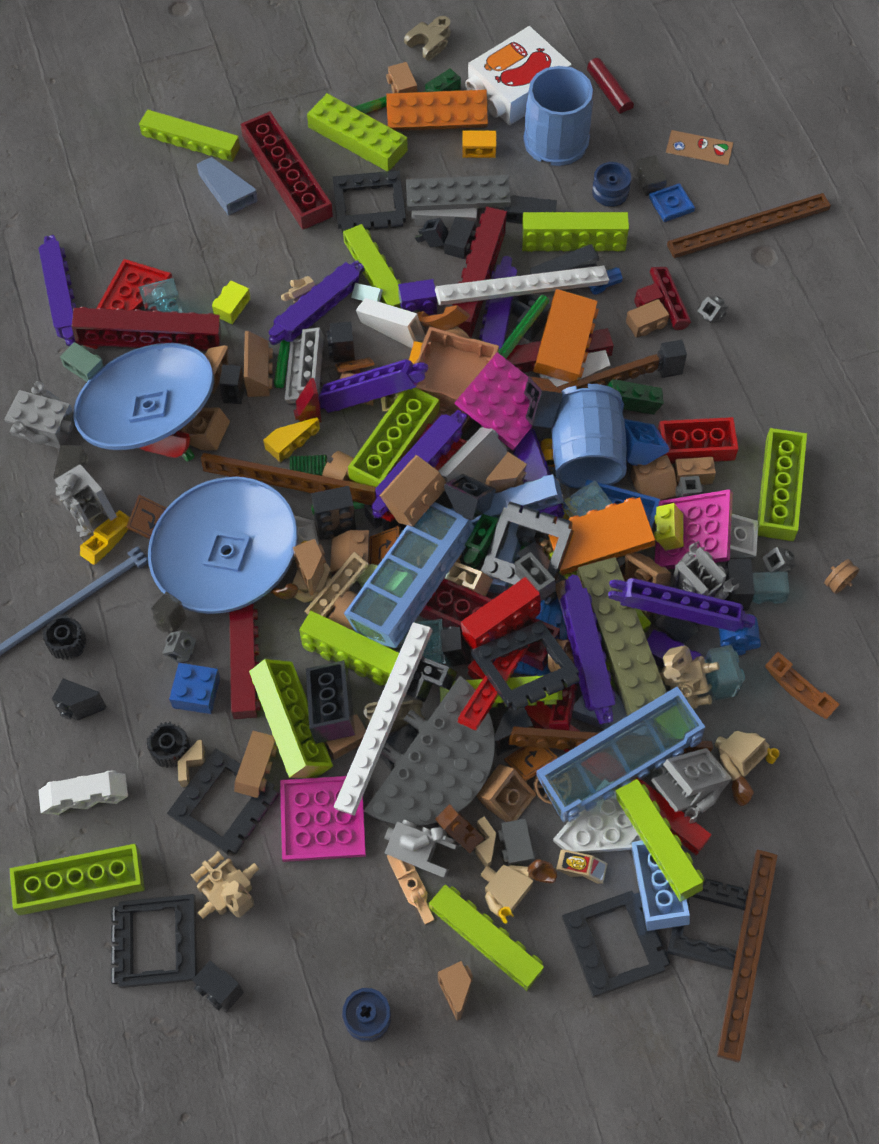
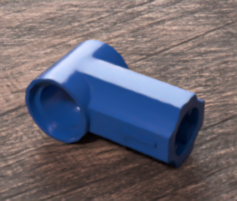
[588,268,623,295]

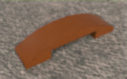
[416,305,470,331]
[765,652,840,719]

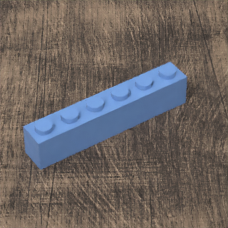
[448,475,563,527]

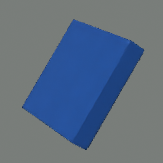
[649,183,695,222]

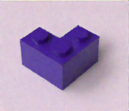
[398,279,437,316]

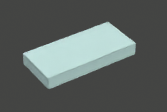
[351,283,383,302]

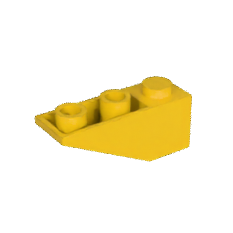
[263,417,320,462]

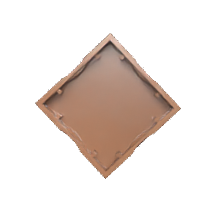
[414,327,499,414]

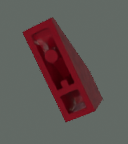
[293,378,322,423]

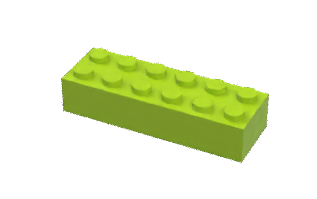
[307,93,408,171]
[522,212,629,252]
[348,388,440,487]
[757,428,807,541]
[299,611,399,686]
[249,659,333,778]
[9,844,145,916]

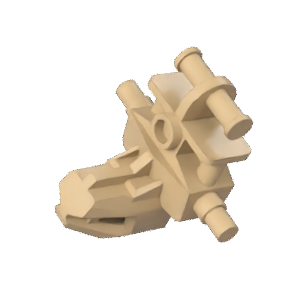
[659,646,720,709]
[190,851,259,919]

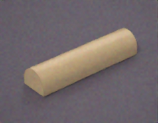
[304,552,370,617]

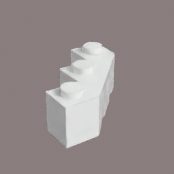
[39,770,128,815]

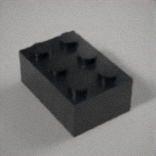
[311,486,356,540]

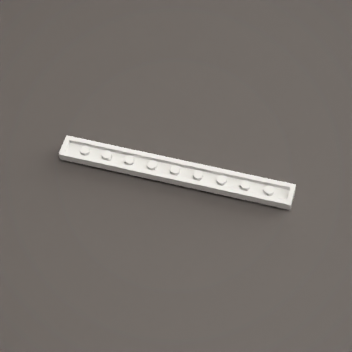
[435,265,609,305]
[334,623,433,816]

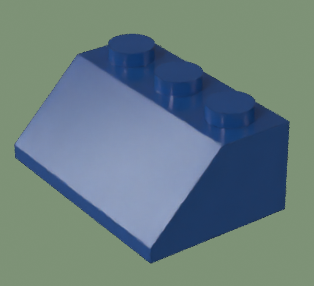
[624,419,670,466]

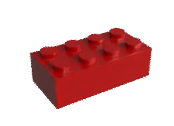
[658,417,738,464]
[461,577,541,649]

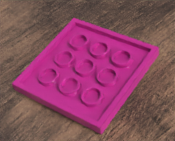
[454,352,532,450]
[655,490,733,569]
[280,776,366,862]

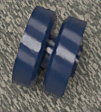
[592,162,631,207]
[342,988,391,1042]

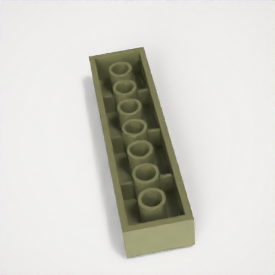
[576,557,667,716]

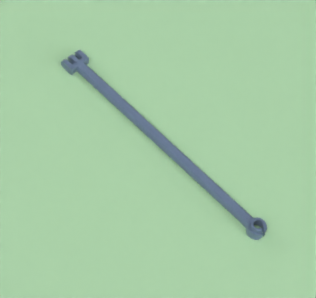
[0,547,148,656]

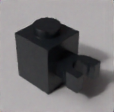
[415,218,449,248]
[516,525,550,547]

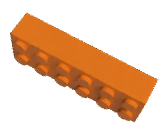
[386,90,488,131]

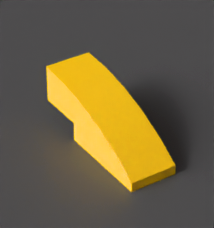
[80,510,130,565]

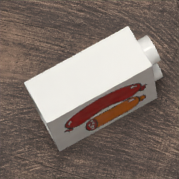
[465,26,572,126]

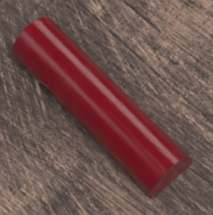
[587,58,634,114]
[649,267,691,330]
[548,683,578,731]

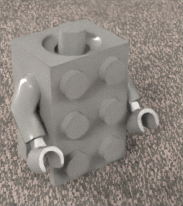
[4,381,74,449]
[54,464,117,537]
[672,541,739,600]
[651,748,732,823]
[384,820,459,877]

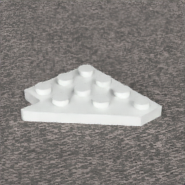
[553,779,642,853]

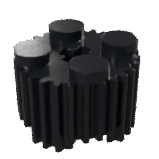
[42,614,86,660]
[146,722,191,768]

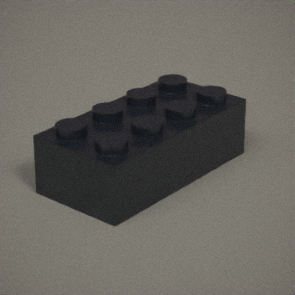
[306,660,355,744]

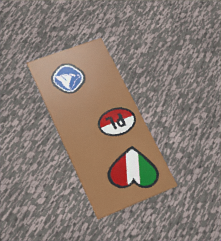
[666,130,733,165]

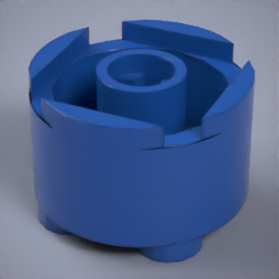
[719,614,761,655]

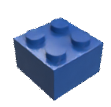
[169,663,220,714]

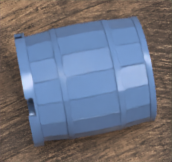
[523,66,593,166]
[551,384,627,489]

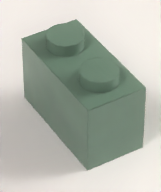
[60,342,103,382]

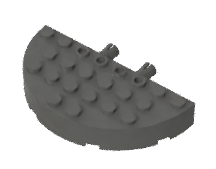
[364,676,495,826]

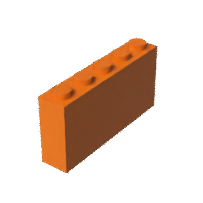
[533,289,599,382]
[548,497,655,576]

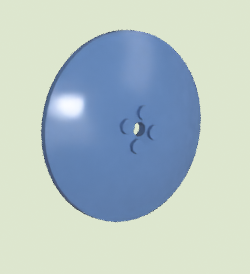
[73,343,214,450]
[148,477,298,614]

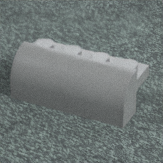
[285,327,324,404]

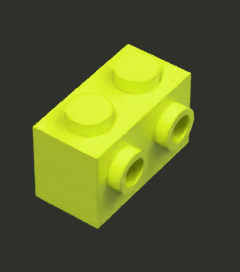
[212,281,251,324]
[654,503,684,550]

